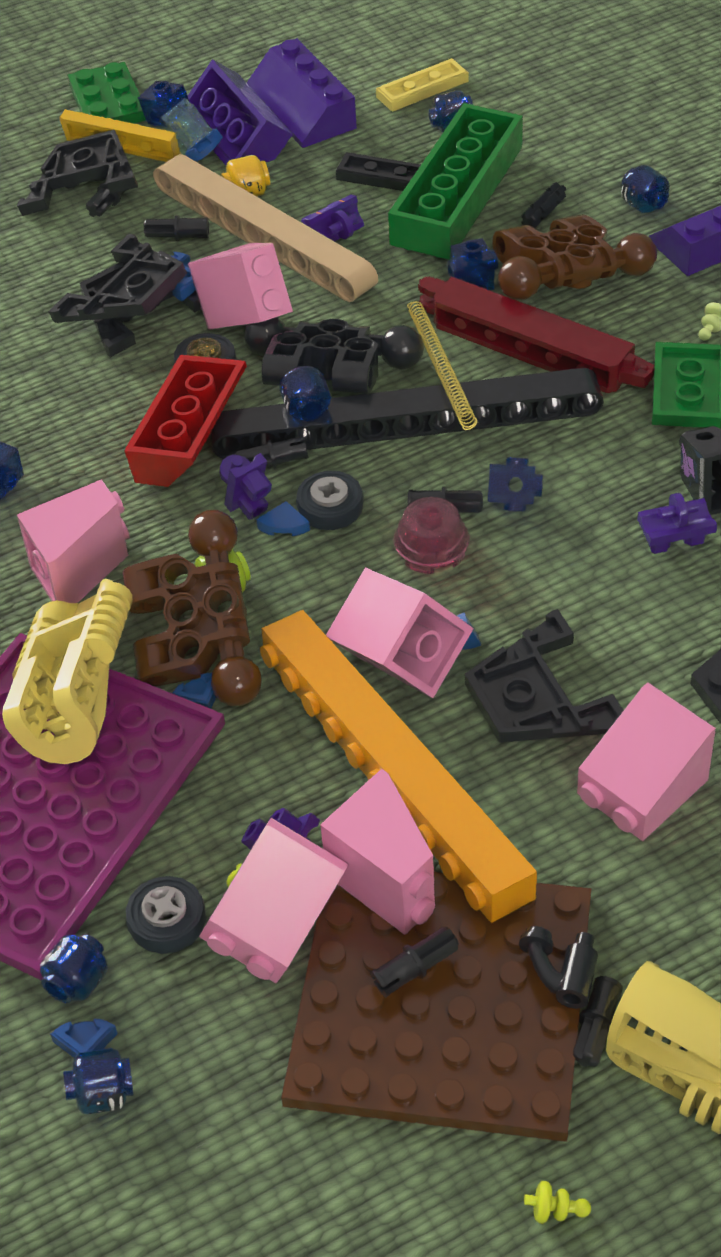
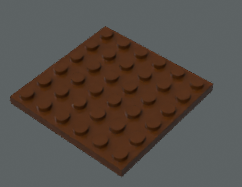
[281,872,592,1142]

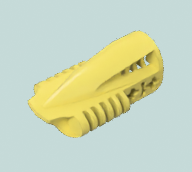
[2,579,133,764]
[606,961,721,1134]

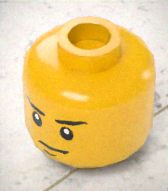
[221,155,270,197]

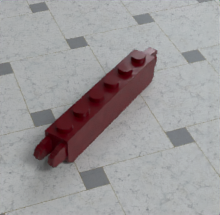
[418,276,655,393]

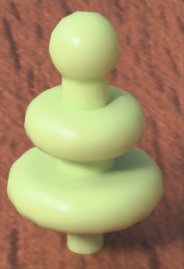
[698,302,721,341]

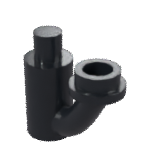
[519,926,598,1009]

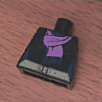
[679,426,721,515]

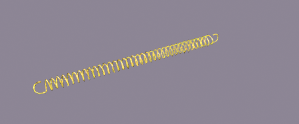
[407,301,477,430]

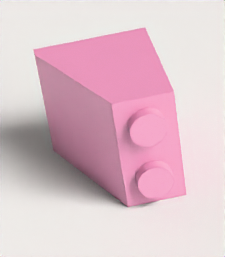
[188,243,293,329]
[17,479,130,603]
[326,567,474,698]
[577,682,716,841]
[320,769,435,935]
[199,818,349,983]

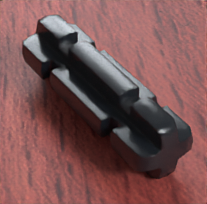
[521,182,566,229]

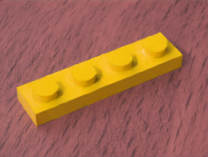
[60,109,181,162]

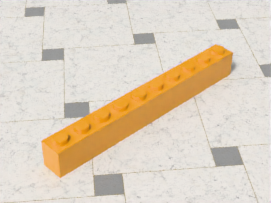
[260,610,537,923]

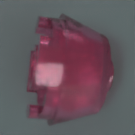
[393,497,470,574]

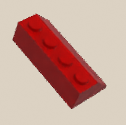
[124,355,247,487]

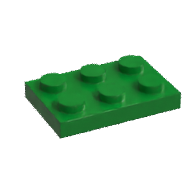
[67,62,148,124]
[652,342,721,428]

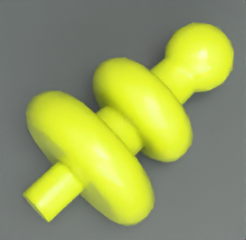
[524,1181,591,1224]

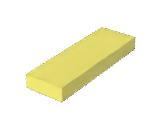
[376,58,469,112]

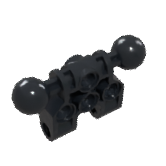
[244,317,424,394]

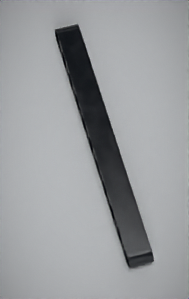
[211,368,604,459]

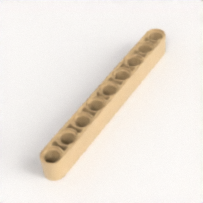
[153,154,378,302]

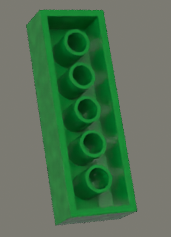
[388,103,523,260]

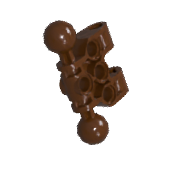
[492,214,657,300]
[123,510,262,706]

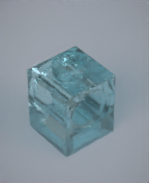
[161,98,212,150]

